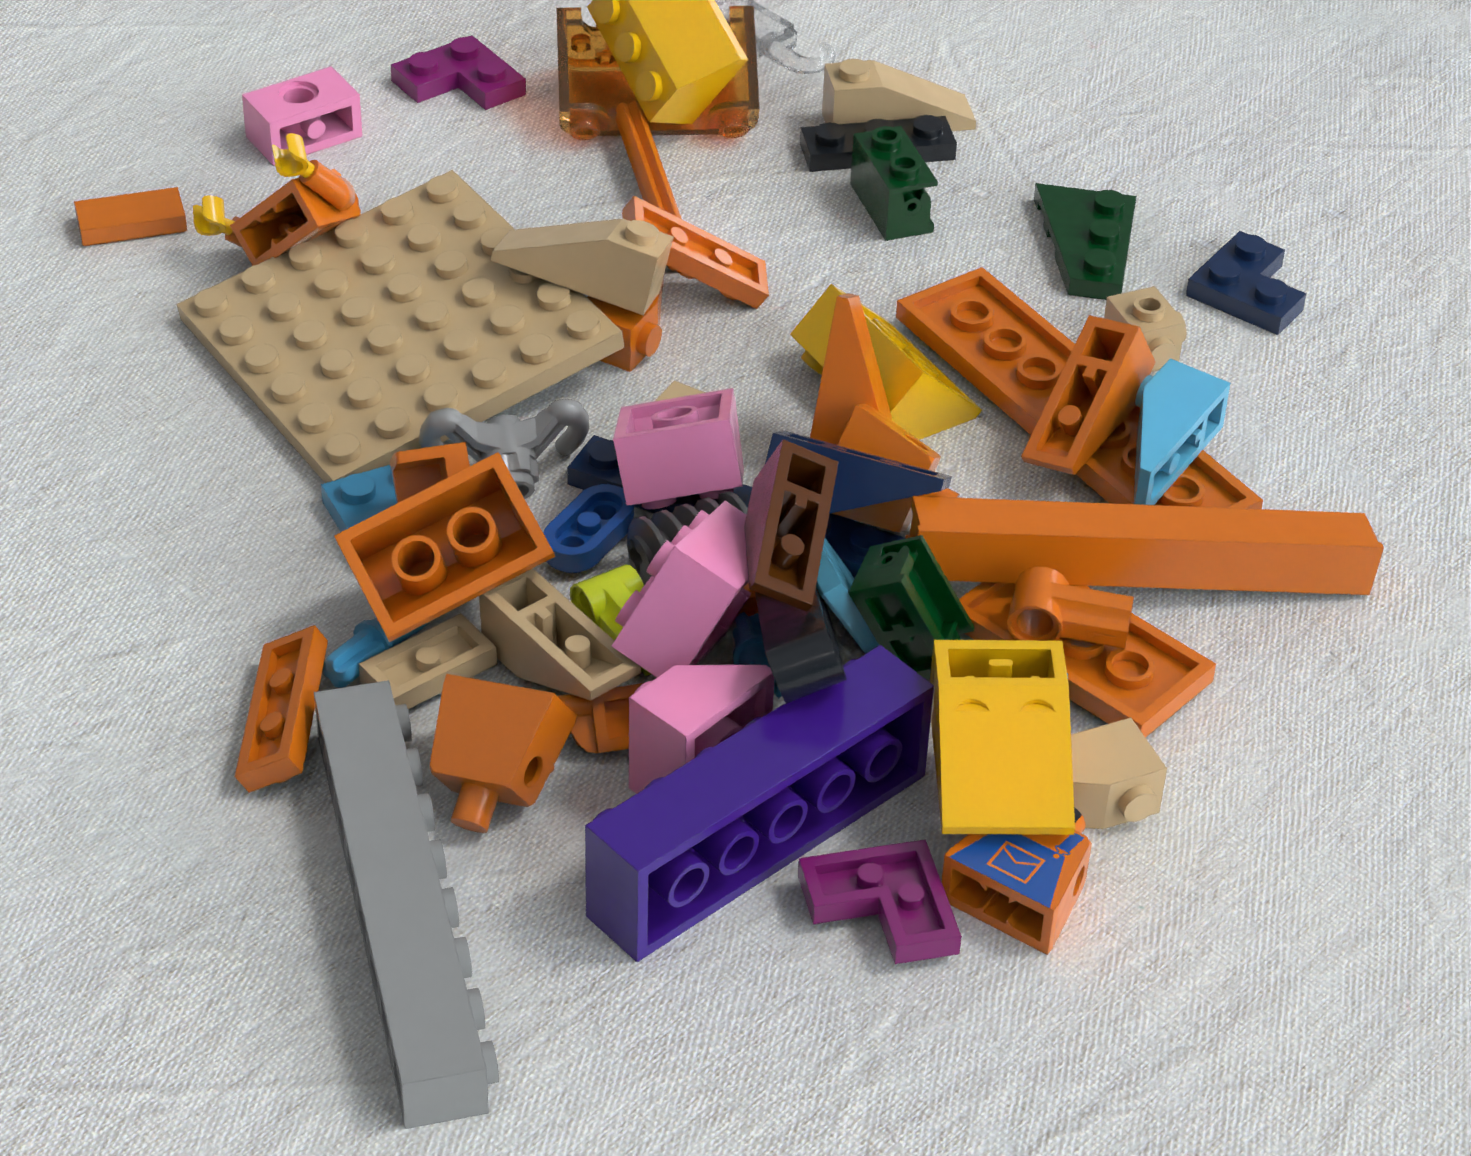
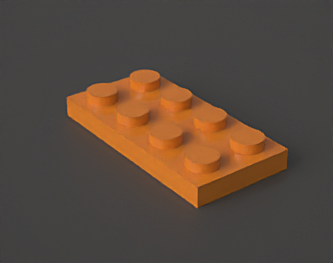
[959,582,1216,738]

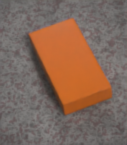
[74,187,187,246]

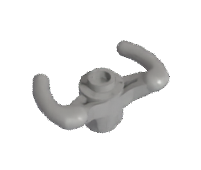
[419,399,589,499]

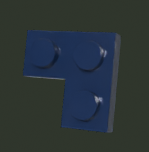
[1186,231,1307,335]

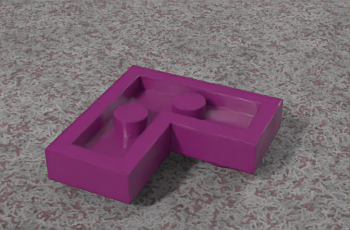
[390,35,526,110]
[798,839,962,964]

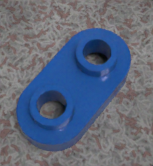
[543,484,634,573]

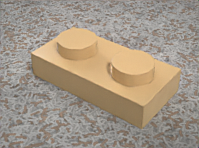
[359,613,497,709]

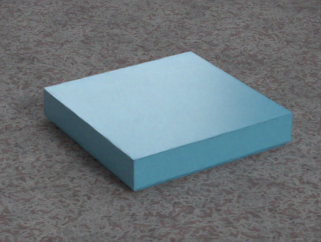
[816,539,879,654]

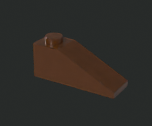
[744,439,839,612]

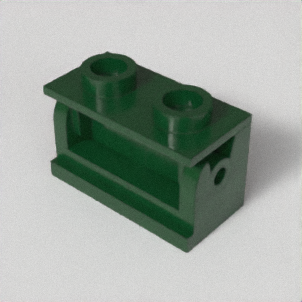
[850,126,938,241]
[848,535,975,680]

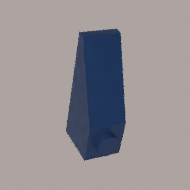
[765,431,952,514]

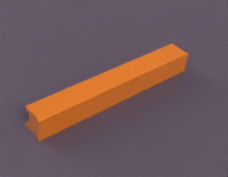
[905,496,1384,595]

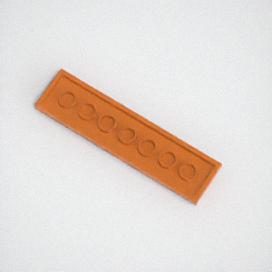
[896,267,1263,509]

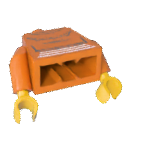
[193,133,361,266]

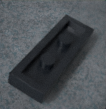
[800,115,957,172]

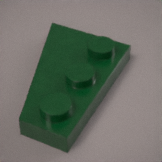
[1034,183,1137,300]

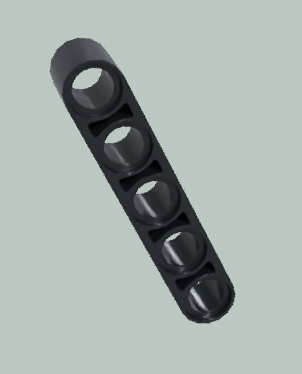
[755,587,847,704]

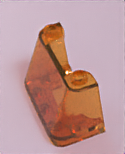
[556,6,760,140]

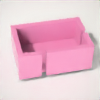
[612,500,751,677]

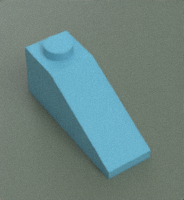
[1134,358,1231,505]

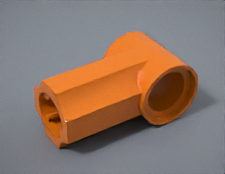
[1007,567,1134,649]

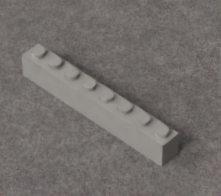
[314,680,499,1129]

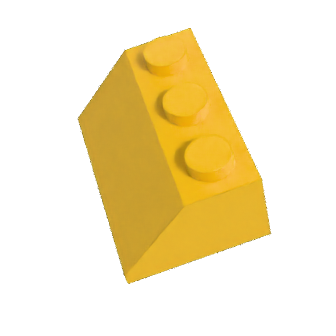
[587,0,748,124]
[790,284,982,440]

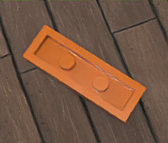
[622,196,769,309]
[234,625,328,793]

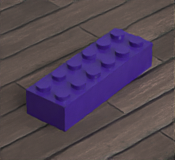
[585,645,934,962]

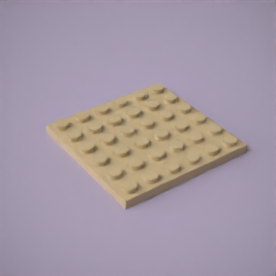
[176,170,625,483]

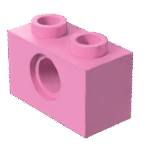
[242,66,362,166]

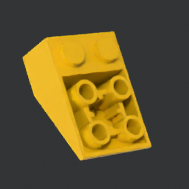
[930,640,1075,835]

